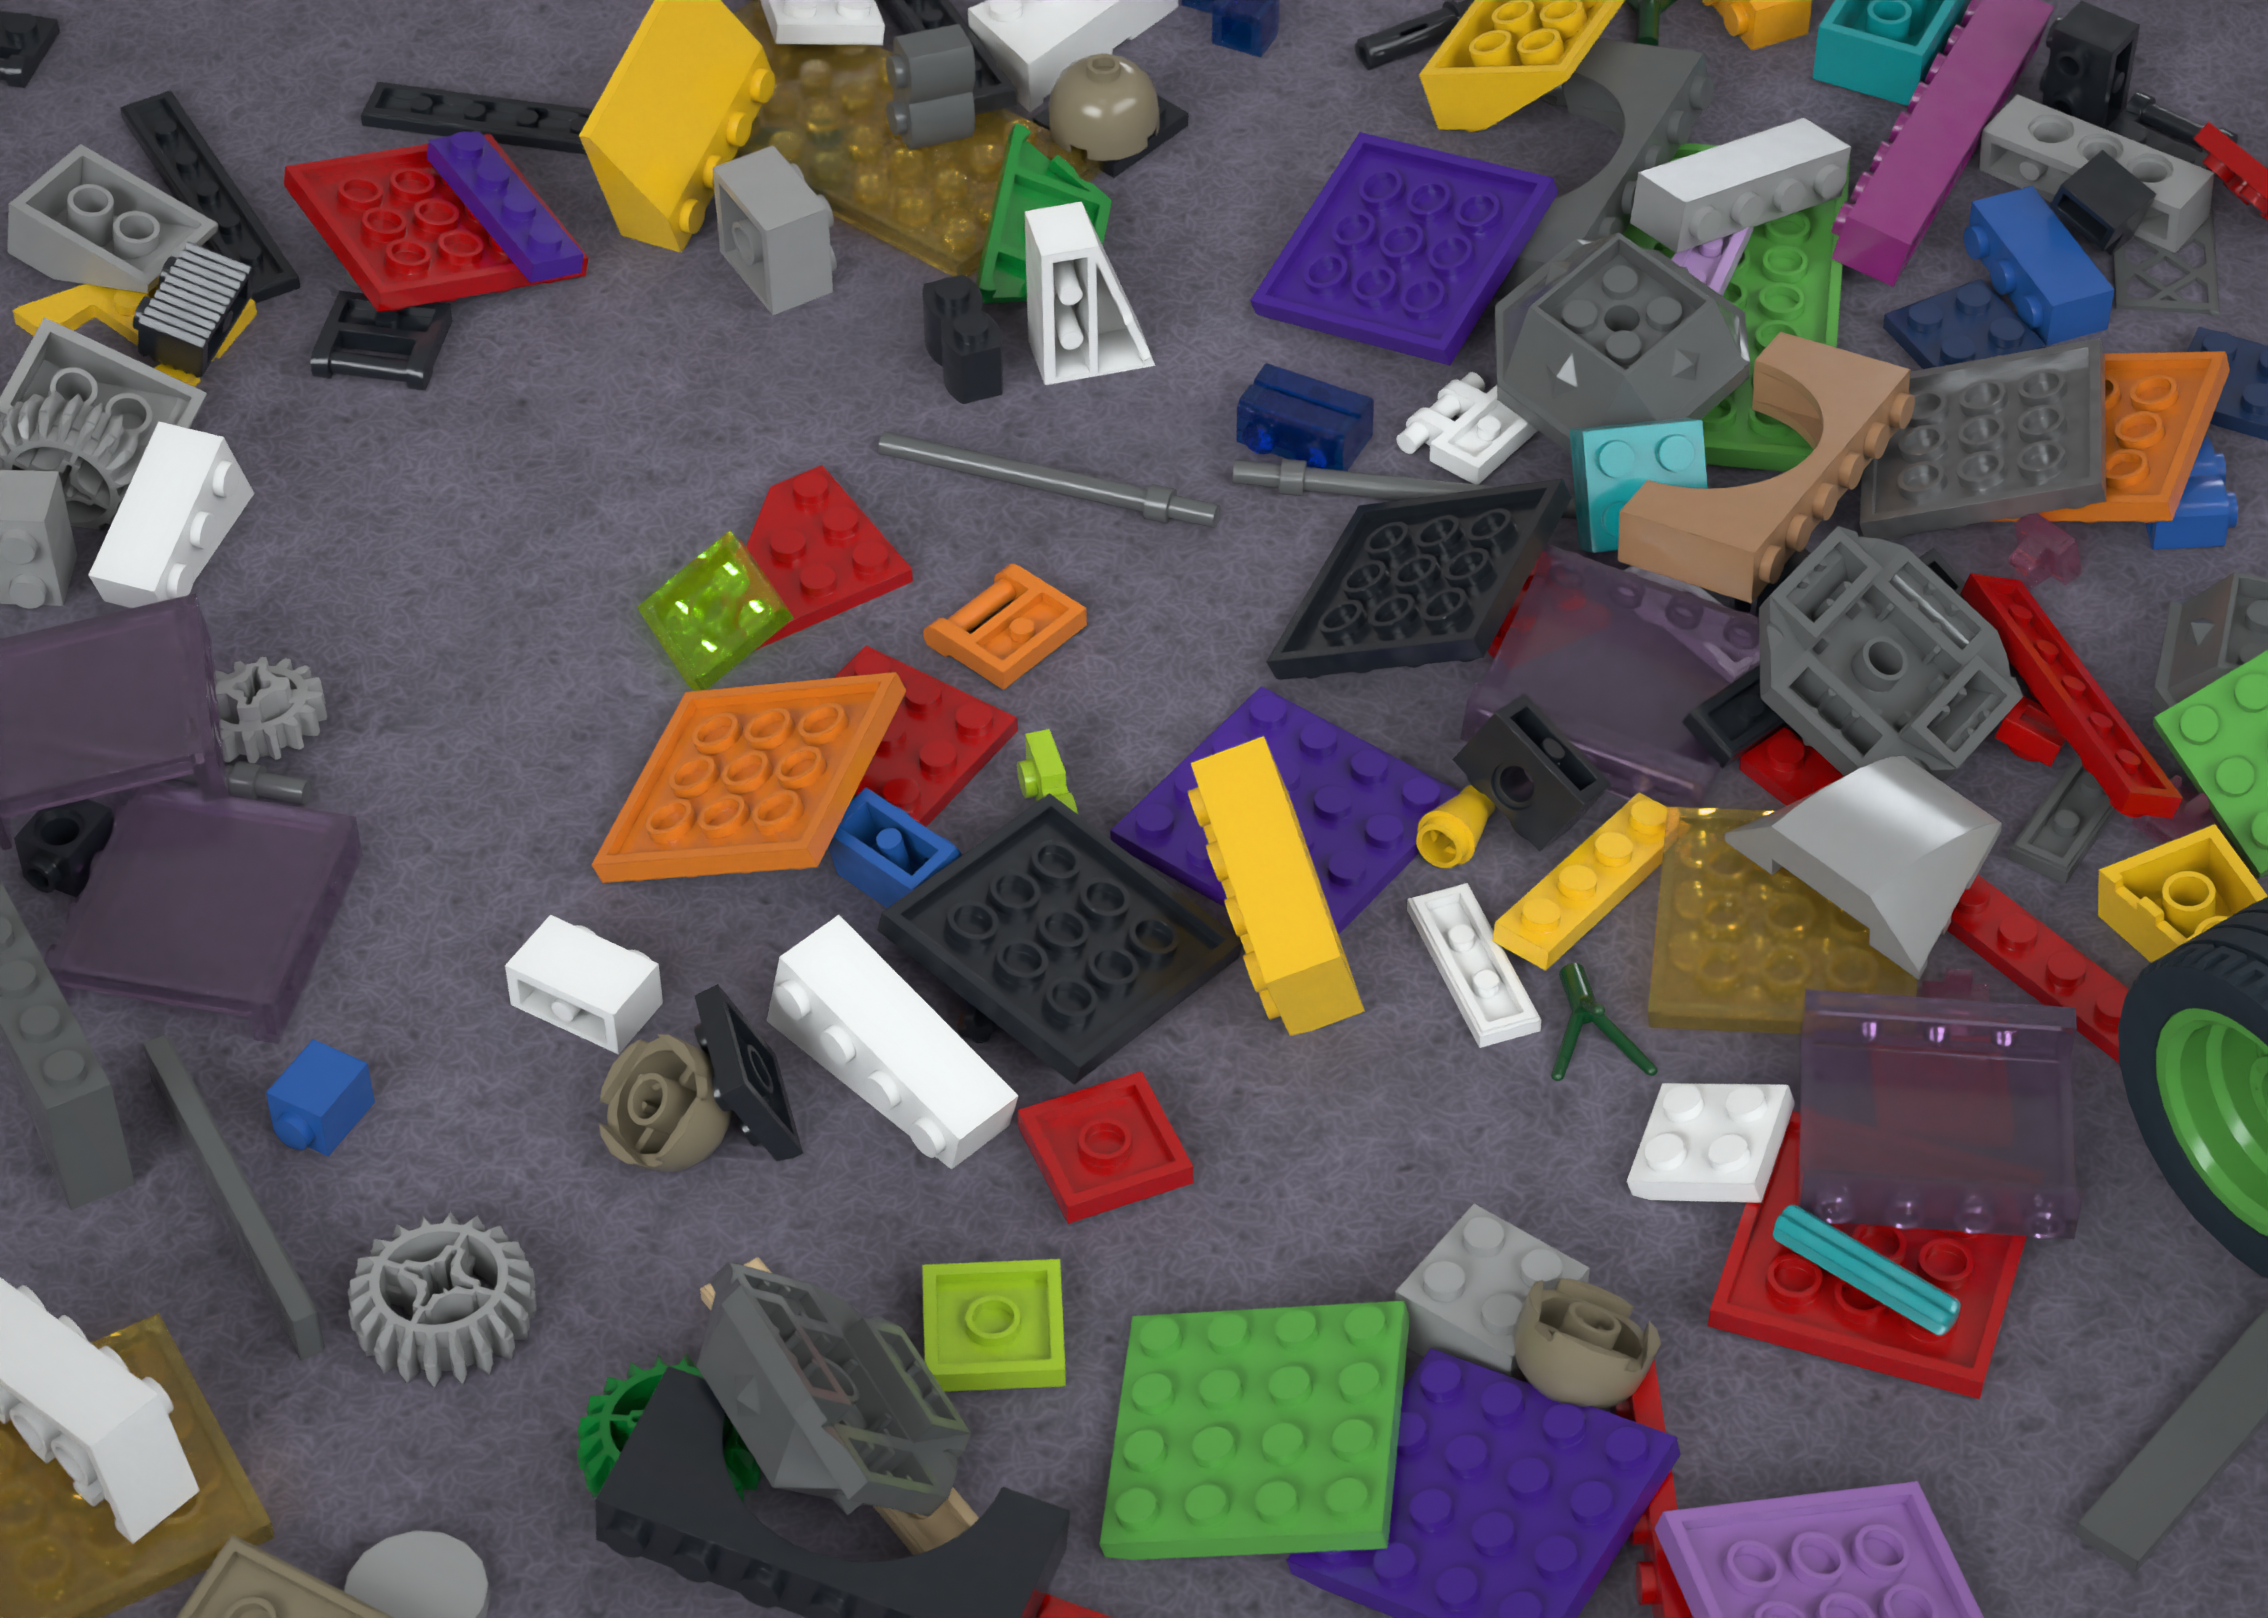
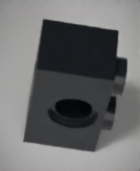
[1452,693,1612,852]

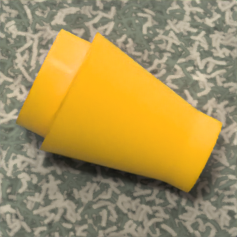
[1416,785,1495,868]

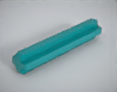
[1773,1205,1961,1336]

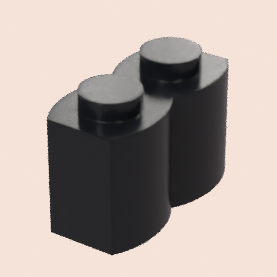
[922,274,1003,404]

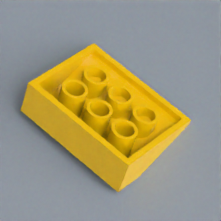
[579,0,775,253]
[1419,0,1625,133]

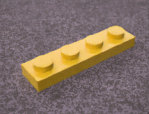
[1492,792,1692,971]

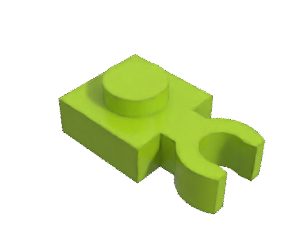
[1017,729,1078,814]

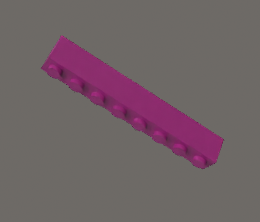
[1831,0,2054,287]

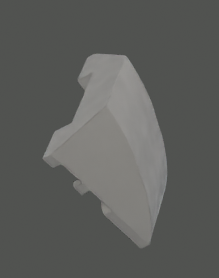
[1724,756,2002,980]

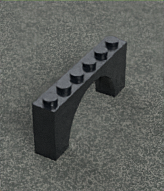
[595,1366,1070,1618]

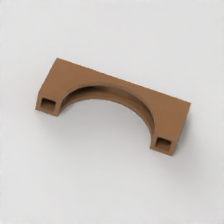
[1618,331,1915,603]

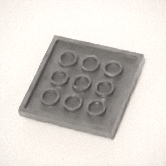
[1860,338,2106,539]

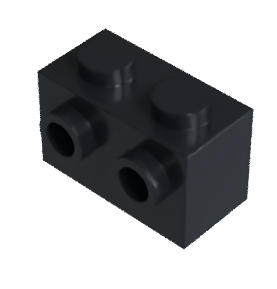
[2039,0,2140,129]

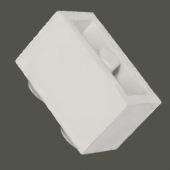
[505,915,663,1054]

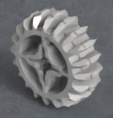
[0,391,147,529]
[348,1211,537,1388]

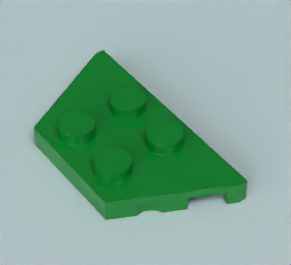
[975,123,1112,303]

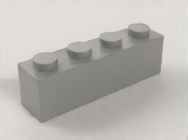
[1630,118,1851,253]

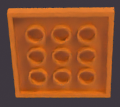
[1986,351,2230,523]
[591,672,906,883]

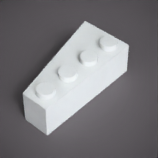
[968,0,1178,112]
[767,915,1018,1169]
[0,1277,200,1544]

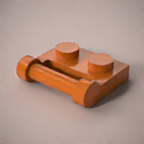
[923,563,1087,690]

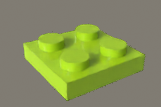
[922,1259,1066,1392]

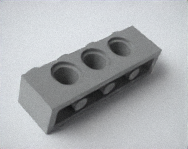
[1979,95,2214,253]

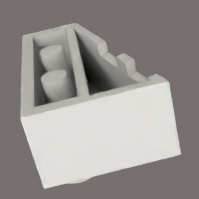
[1025,202,1155,385]
[88,421,254,618]

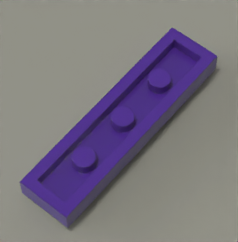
[427,131,584,283]

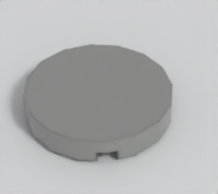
[344,1531,491,1618]

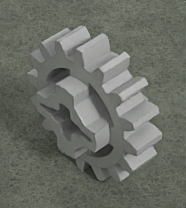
[188,657,327,764]

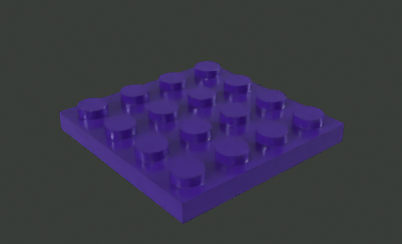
[1250,132,1559,366]
[1110,686,1460,935]
[1287,1348,1681,1618]

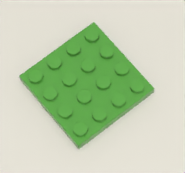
[1100,1301,1410,1560]

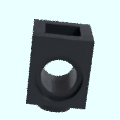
[14,788,120,898]

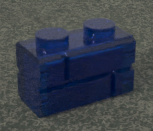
[1236,363,1374,471]

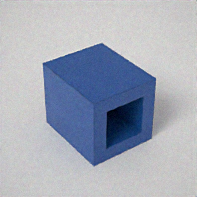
[266,1039,375,1157]

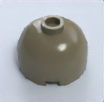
[1049,53,1159,161]
[599,1034,732,1172]
[1513,1278,1661,1409]

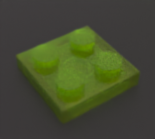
[637,530,794,691]

